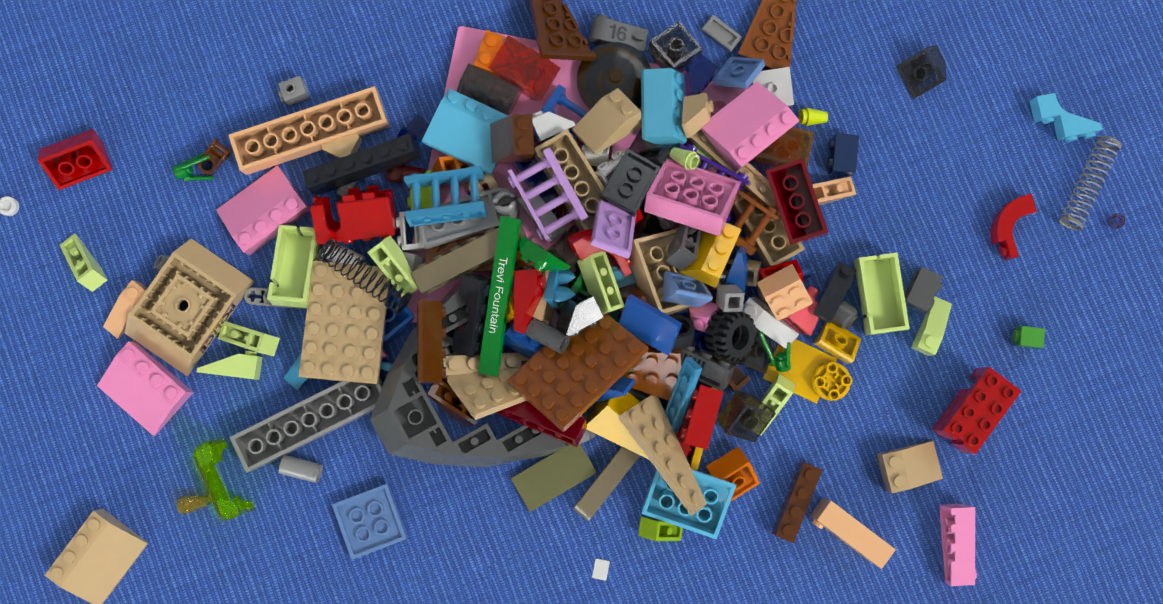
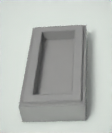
[701,15,742,53]

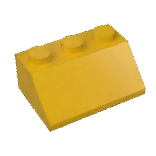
[680,223,741,288]

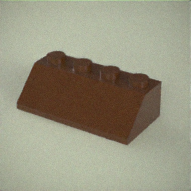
[417,299,446,383]

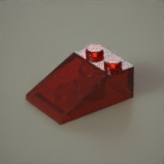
[488,36,561,101]

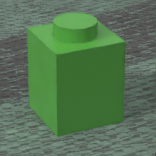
[1012,326,1045,349]

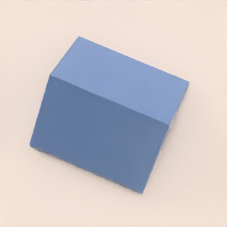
[662,271,713,308]

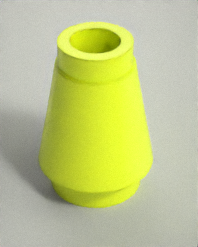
[798,107,828,126]

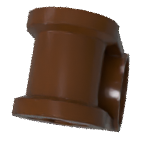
[198,138,233,175]

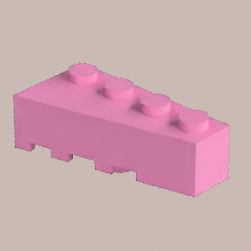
[939,504,977,586]

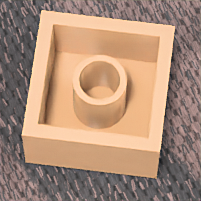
[757,264,813,321]

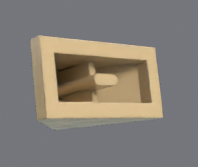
[321,134,362,159]

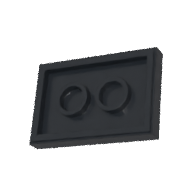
[599,148,661,217]

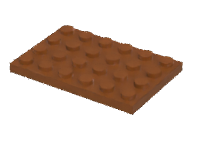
[507,314,649,432]

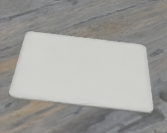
[592,559,610,581]

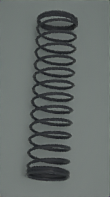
[318,239,412,314]

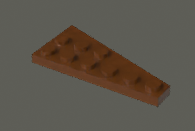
[529,0,596,61]

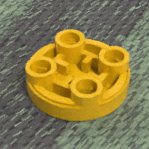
[811,362,852,401]

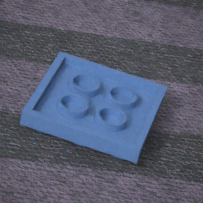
[332,483,408,560]

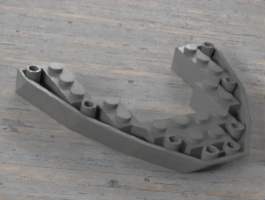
[370,282,567,467]

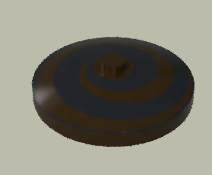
[577,42,651,110]

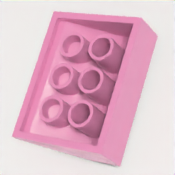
[700,81,800,173]
[644,158,741,236]
[216,165,311,255]
[97,341,194,436]

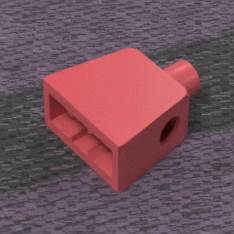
[783,286,819,336]

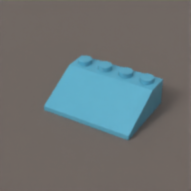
[422,88,508,175]
[642,469,736,540]

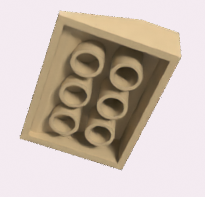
[628,228,690,315]
[44,509,148,604]

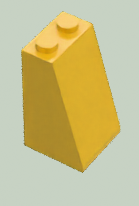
[586,392,649,459]

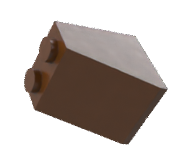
[490,114,534,163]

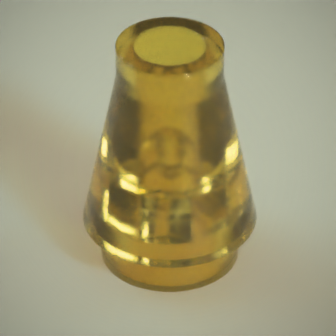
[177,495,208,515]

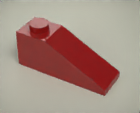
[514,269,546,334]

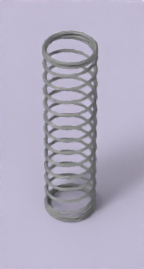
[1059,136,1122,230]

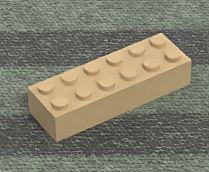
[534,129,610,231]

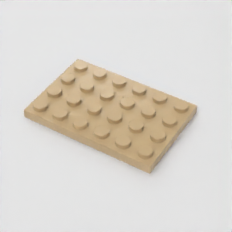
[299,261,390,384]

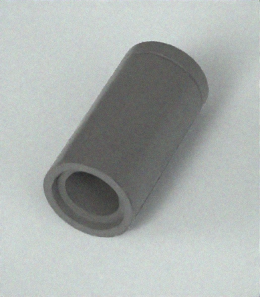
[526,318,570,353]

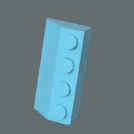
[641,68,687,151]

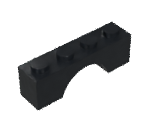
[452,273,491,357]

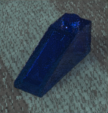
[511,156,559,204]

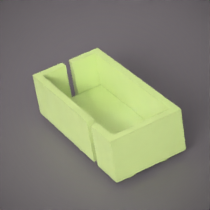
[267,225,321,308]
[854,253,910,336]

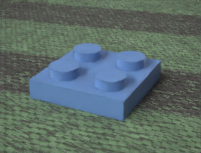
[713,56,765,89]

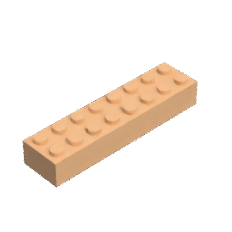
[229,86,390,175]

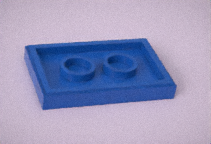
[619,294,682,356]

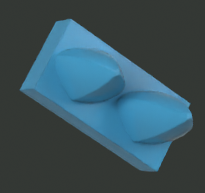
[544,270,575,308]

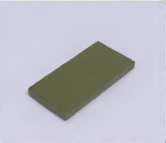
[511,444,597,512]

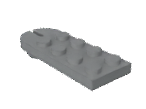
[419,188,520,249]

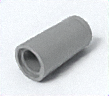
[279,455,323,483]

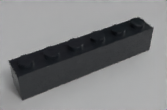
[303,133,421,195]

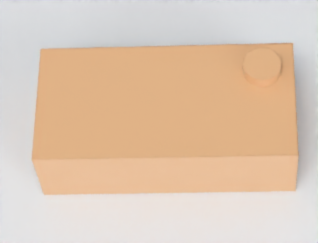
[810,498,896,569]

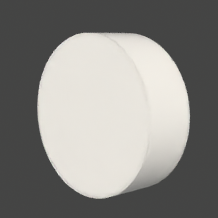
[0,196,19,216]

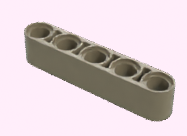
[573,446,640,521]

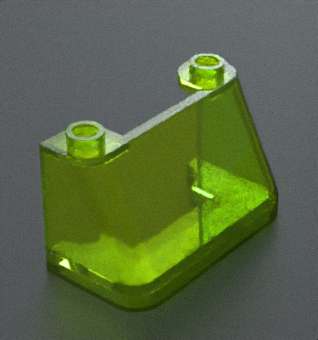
[190,439,256,523]

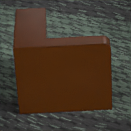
[728,365,750,392]

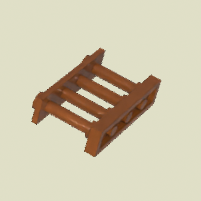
[714,172,781,255]

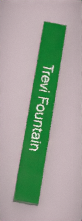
[478,216,521,377]

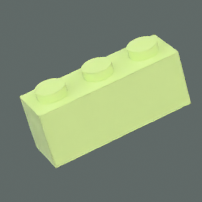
[577,252,625,315]

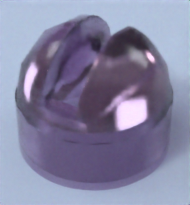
[1108,213,1126,229]

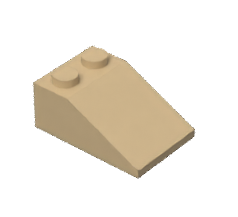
[572,88,642,155]
[876,441,943,493]

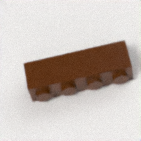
[772,461,822,543]

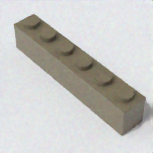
[411,225,527,295]

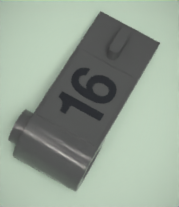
[589,14,648,52]

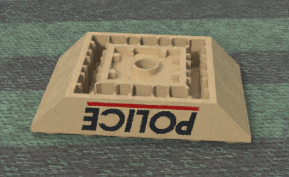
[124,239,254,376]

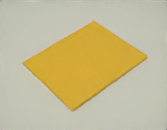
[763,339,837,404]

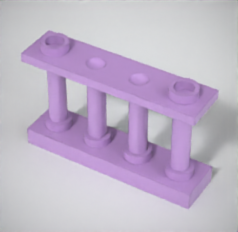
[508,147,589,242]

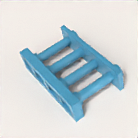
[404,166,487,227]

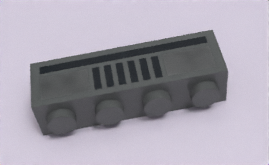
[682,344,735,391]

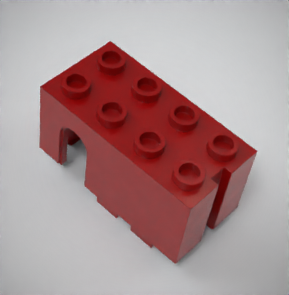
[310,185,397,246]
[932,367,1021,455]

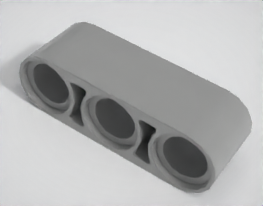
[517,187,566,243]

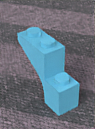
[1030,93,1103,143]

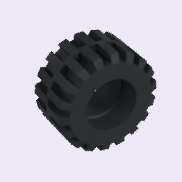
[705,310,756,361]

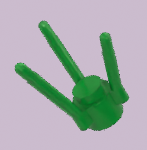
[173,152,214,182]
[759,331,791,372]

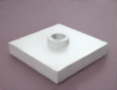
[752,67,794,106]

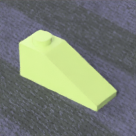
[60,233,107,292]
[367,235,418,297]
[911,296,952,356]
[218,321,280,356]
[196,351,263,380]
[745,374,795,436]

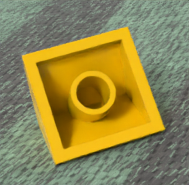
[813,322,861,364]

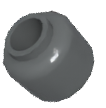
[832,301,859,329]

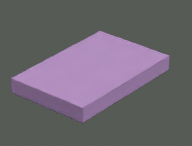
[590,200,636,259]

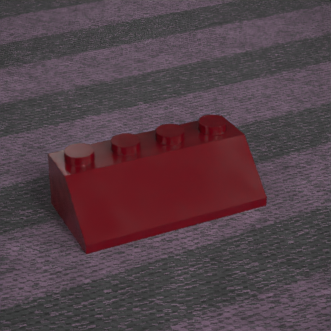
[765,158,828,245]

